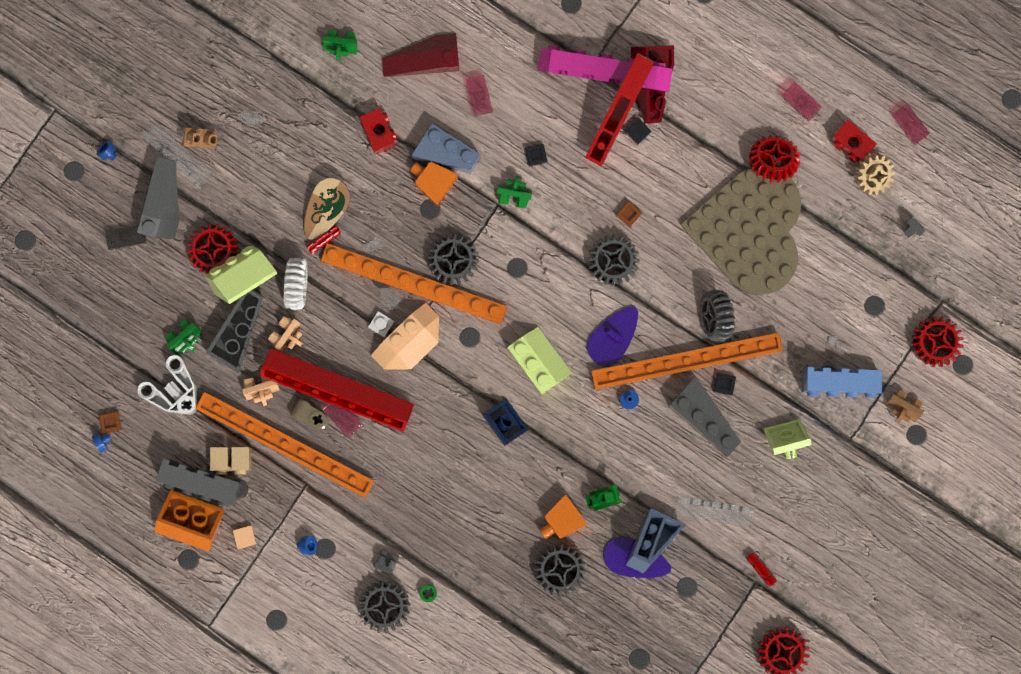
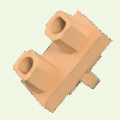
[268,316,303,352]
[242,377,280,406]

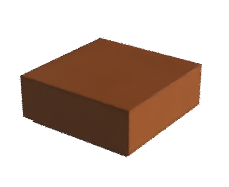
[615,201,642,228]
[99,411,122,434]

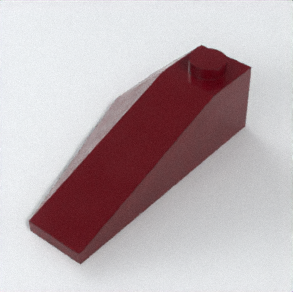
[382,33,459,77]
[631,45,674,124]

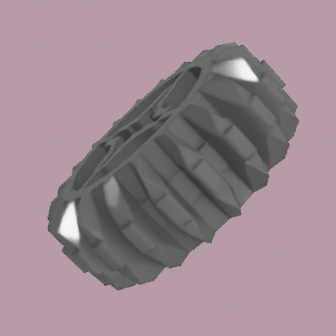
[427,234,479,285]
[588,234,640,286]
[700,290,735,341]
[534,544,586,596]
[358,581,411,633]

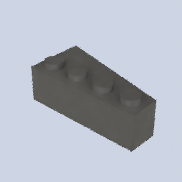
[206,290,263,373]
[668,376,741,457]
[156,459,242,508]

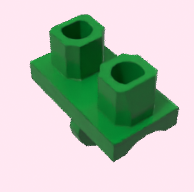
[322,30,358,61]
[497,175,533,208]
[165,319,202,355]
[586,484,622,511]

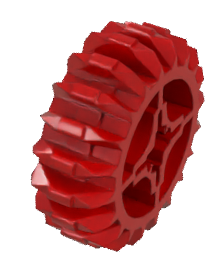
[749,134,800,183]
[186,224,239,274]
[911,316,964,368]
[757,627,810,674]

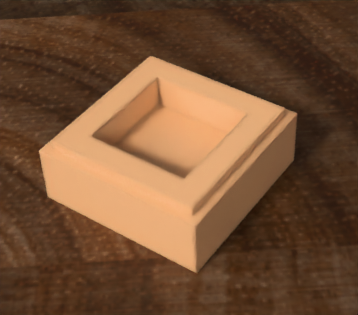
[233,525,257,549]

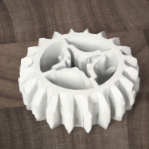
[283,258,308,310]

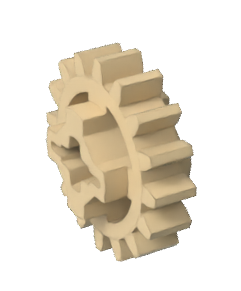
[854,153,895,195]

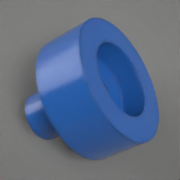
[96,140,117,160]
[619,390,639,410]
[92,433,112,453]
[297,536,318,555]

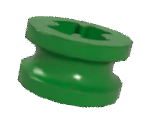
[420,585,437,602]

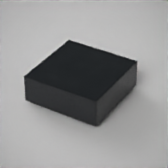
[625,118,652,146]
[525,144,548,167]
[713,373,736,396]

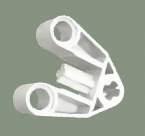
[137,355,198,415]

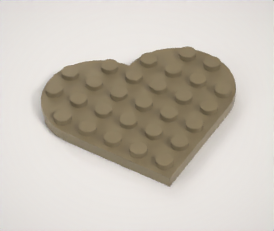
[680,168,801,295]

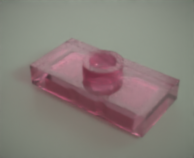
[466,75,493,117]
[781,82,822,122]
[891,103,930,146]
[323,403,363,439]

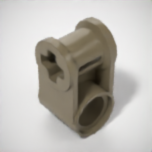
[290,399,328,430]

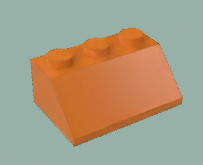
[155,490,225,552]

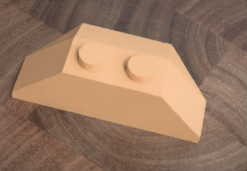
[371,303,439,370]

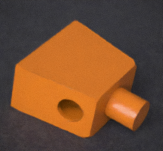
[410,161,458,207]
[539,495,588,539]

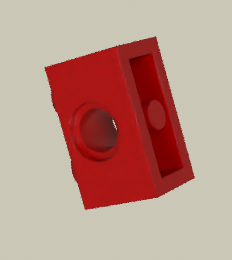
[359,108,398,155]
[831,120,877,164]

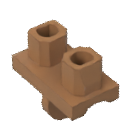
[181,127,218,149]
[885,389,924,424]

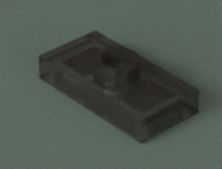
[105,225,147,250]

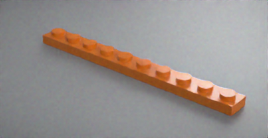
[321,243,507,325]
[591,333,783,390]
[196,392,375,498]

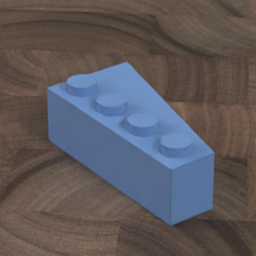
[802,367,882,398]

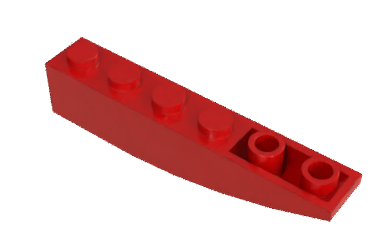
[585,53,655,167]

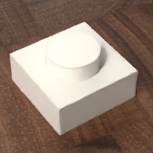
[368,311,394,338]

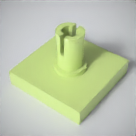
[763,419,812,459]

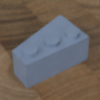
[412,124,481,174]
[626,508,686,573]

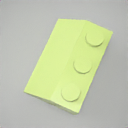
[205,245,277,304]
[507,327,572,395]

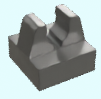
[903,216,926,238]
[374,549,399,575]

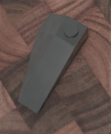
[137,156,179,239]

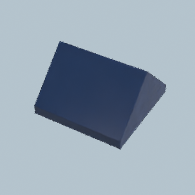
[482,399,529,447]

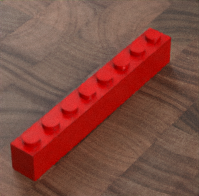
[260,348,415,432]

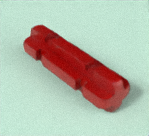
[306,225,341,254]
[746,552,777,587]

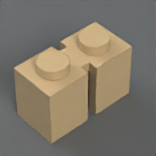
[210,447,251,475]

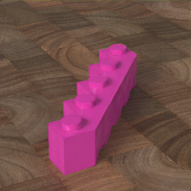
[537,45,673,92]

